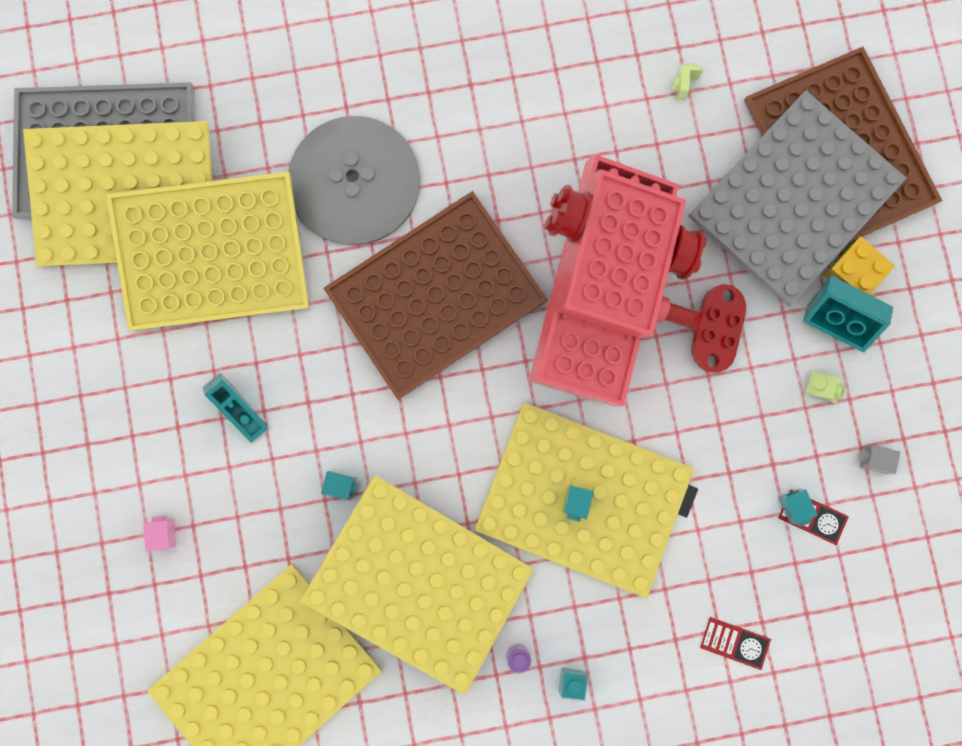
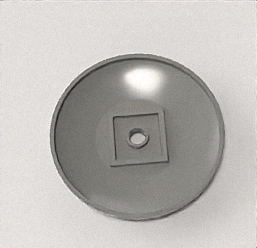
[288,116,420,245]

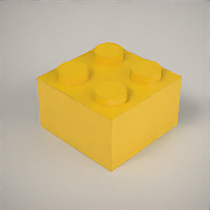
[822,236,895,295]

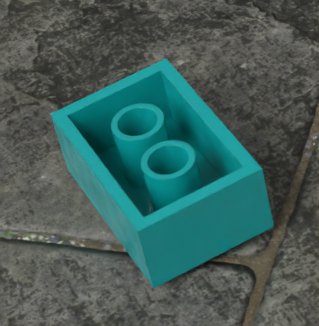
[803,276,893,353]

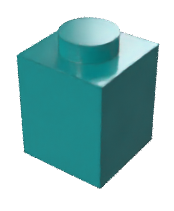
[321,471,359,500]
[562,485,594,522]
[779,489,818,526]
[559,668,588,701]

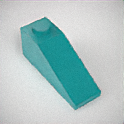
[203,373,268,443]

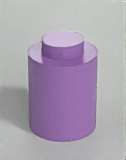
[506,644,531,673]

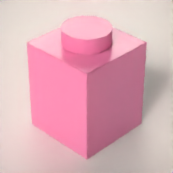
[144,516,176,551]

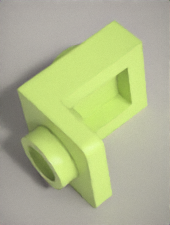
[673,63,703,100]
[806,371,845,404]

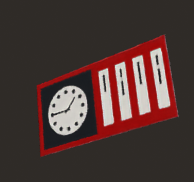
[778,489,849,546]
[700,617,771,670]

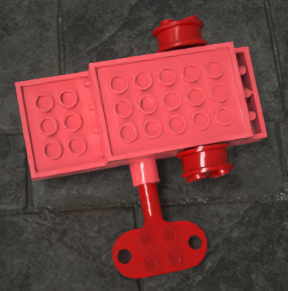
[528,154,746,407]

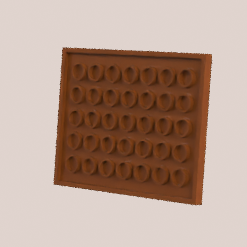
[744,47,942,243]
[323,191,548,400]

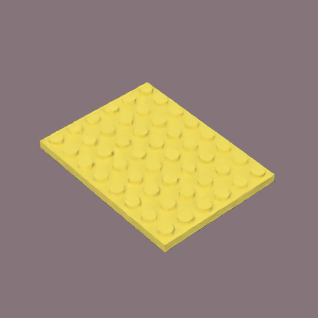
[23,121,213,266]
[106,172,310,331]
[474,402,694,598]
[300,475,534,695]
[147,564,383,746]

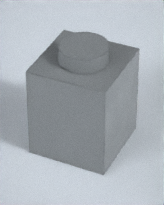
[859,445,900,474]

